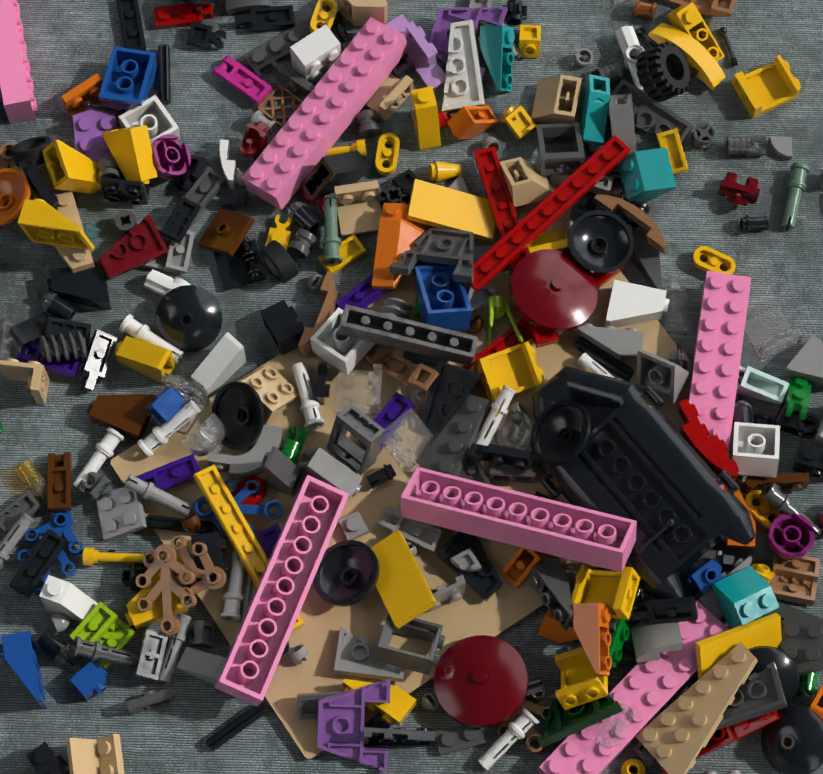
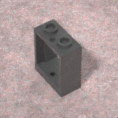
[536,122,585,176]
[327,403,386,475]
[375,612,445,675]

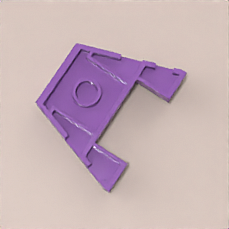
[428,6,508,82]
[72,102,137,172]
[317,680,390,772]

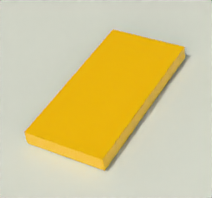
[406,179,495,242]
[371,530,437,629]
[695,613,782,680]

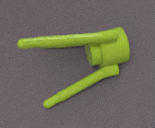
[487,296,523,346]

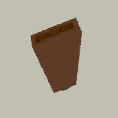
[87,394,157,441]

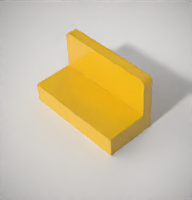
[528,229,570,254]

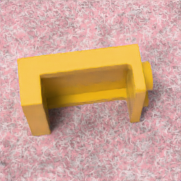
[732,55,801,119]
[474,341,544,402]
[571,564,640,620]
[555,647,608,710]

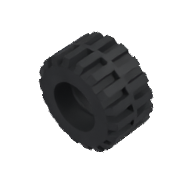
[636,42,691,102]

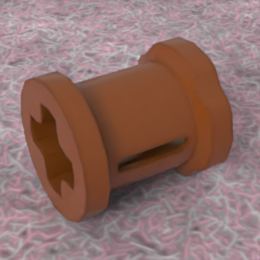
[632,0,657,22]

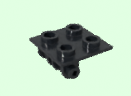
[213,236,267,290]

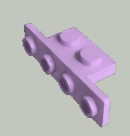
[386,15,446,90]

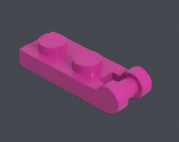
[212,55,272,106]

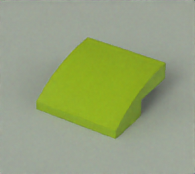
[69,601,137,669]

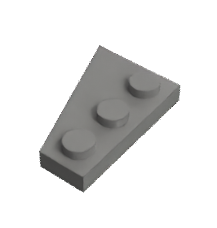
[428,574,466,611]
[334,627,405,682]

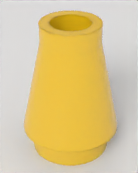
[428,161,461,183]

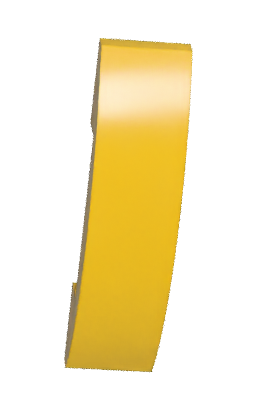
[648,23,726,90]

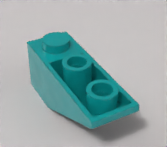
[480,25,515,92]
[580,74,610,145]

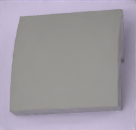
[141,225,195,273]
[630,619,683,663]

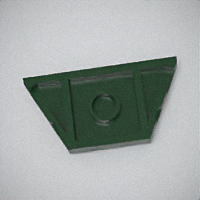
[538,694,623,748]

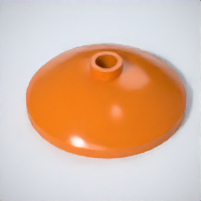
[0,168,31,227]

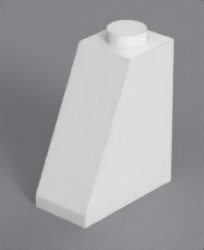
[604,280,670,328]
[191,332,246,398]
[39,575,98,622]

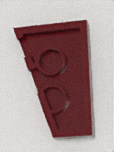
[99,214,169,280]

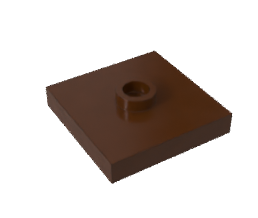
[198,209,255,257]

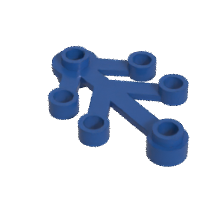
[194,479,283,539]
[18,511,83,596]

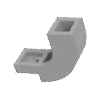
[208,425,284,480]

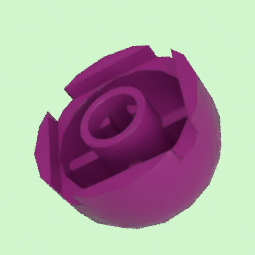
[151,134,191,180]
[768,513,815,560]

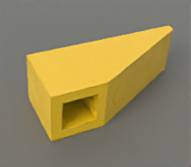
[667,2,725,62]
[342,679,416,727]

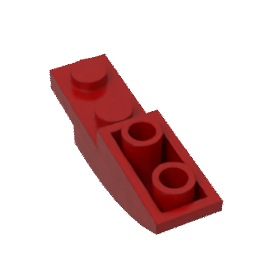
[677,399,739,481]
[696,711,780,759]

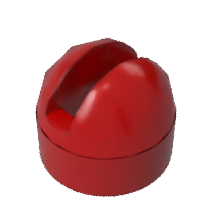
[438,111,451,129]

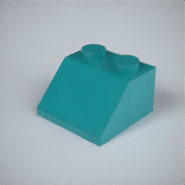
[618,148,677,203]
[712,566,779,627]

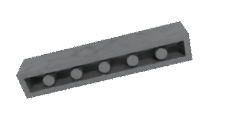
[338,304,478,366]

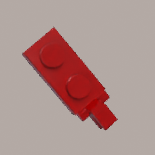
[154,4,214,30]

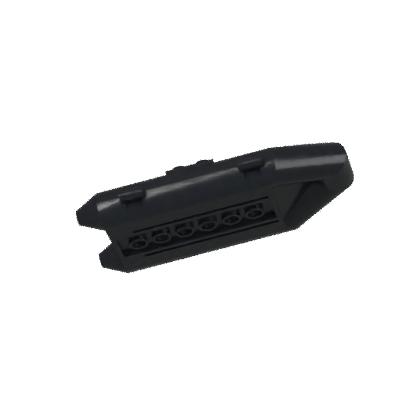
[532,366,755,599]

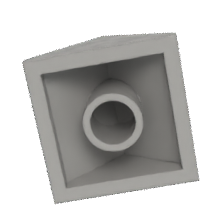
[637,349,689,404]

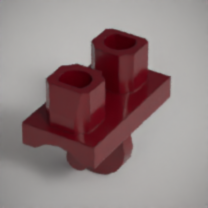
[238,121,270,161]
[718,172,760,210]

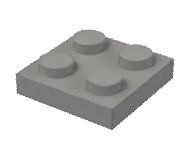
[96,487,147,541]

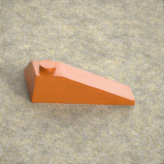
[372,203,430,289]

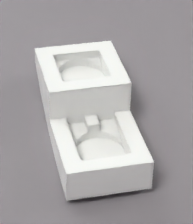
[220,139,236,189]

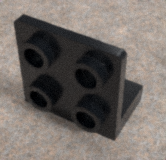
[100,173,152,205]

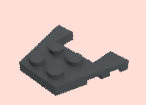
[389,227,474,283]
[761,601,823,676]

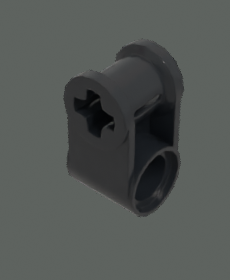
[772,403,818,439]

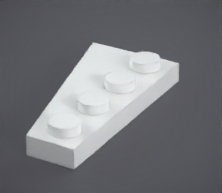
[442,20,485,112]

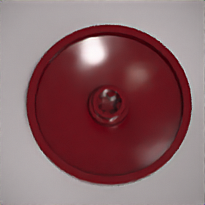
[509,249,598,333]
[434,635,528,728]

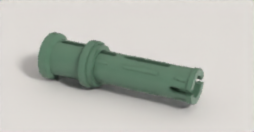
[781,163,810,230]
[322,198,342,266]

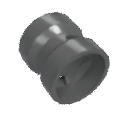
[356,109,381,139]
[98,156,120,184]
[287,228,317,259]

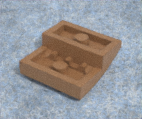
[769,553,820,606]

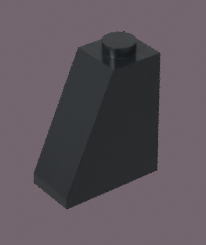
[300,151,370,201]
[47,262,111,310]

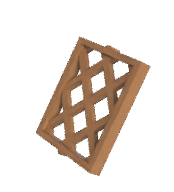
[257,84,303,128]

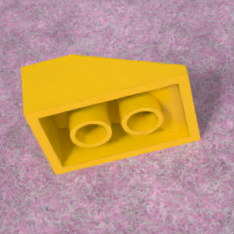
[18,198,95,251]

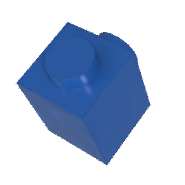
[145,387,186,424]
[682,557,725,594]
[69,661,108,701]

